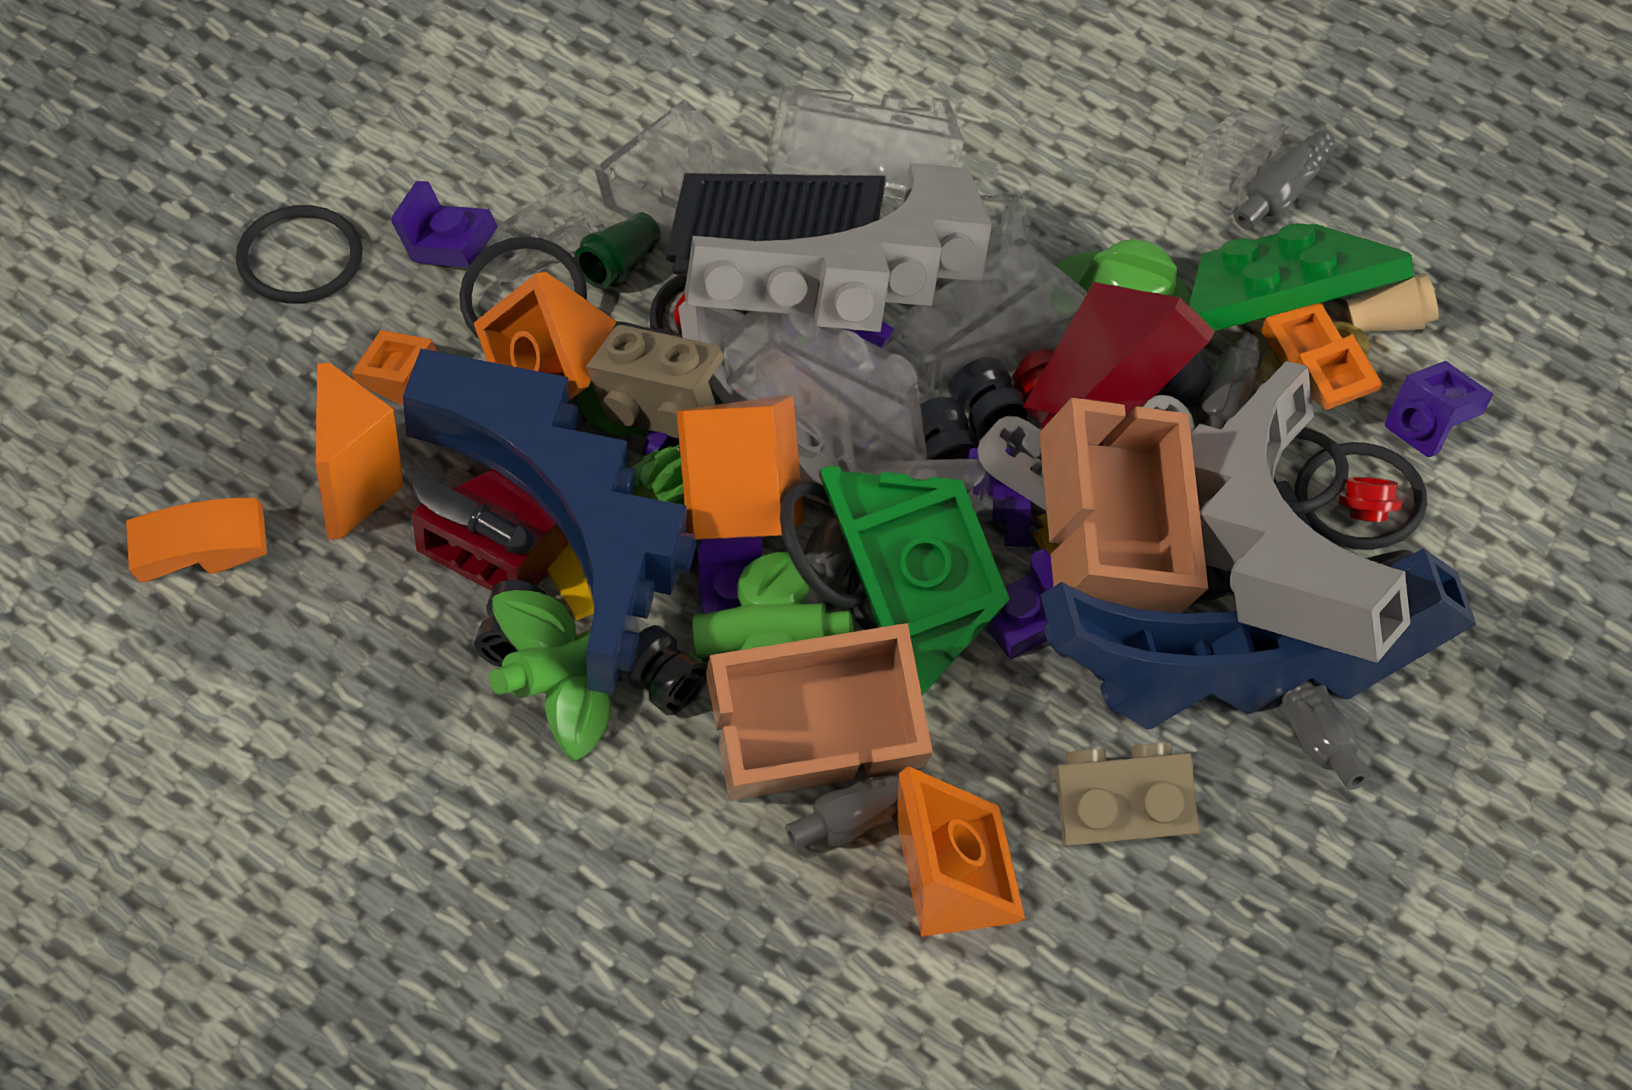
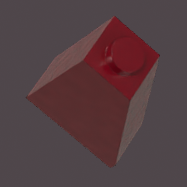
[1023,282,1215,446]
[412,469,569,590]

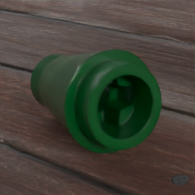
[575,212,661,289]

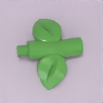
[693,552,853,659]
[489,590,610,762]

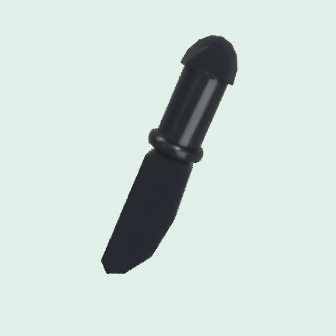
[412,473,535,555]

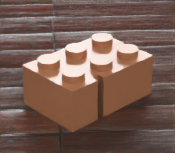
[1039,398,1208,613]
[706,623,933,801]

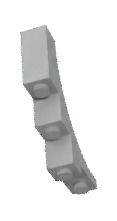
[685,163,992,332]
[1191,361,1410,663]

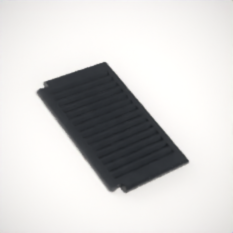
[665,173,886,275]

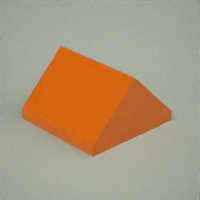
[474,272,617,401]
[315,363,404,540]
[677,395,804,539]
[897,766,1025,937]

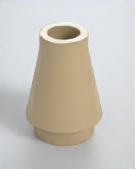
[1344,273,1439,335]

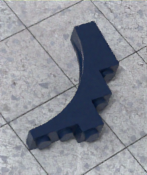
[403,348,696,695]
[1040,548,1476,730]

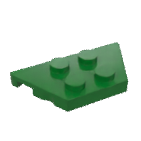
[1189,223,1414,331]
[819,466,1010,696]

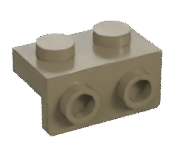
[586,325,724,438]
[1051,742,1199,847]

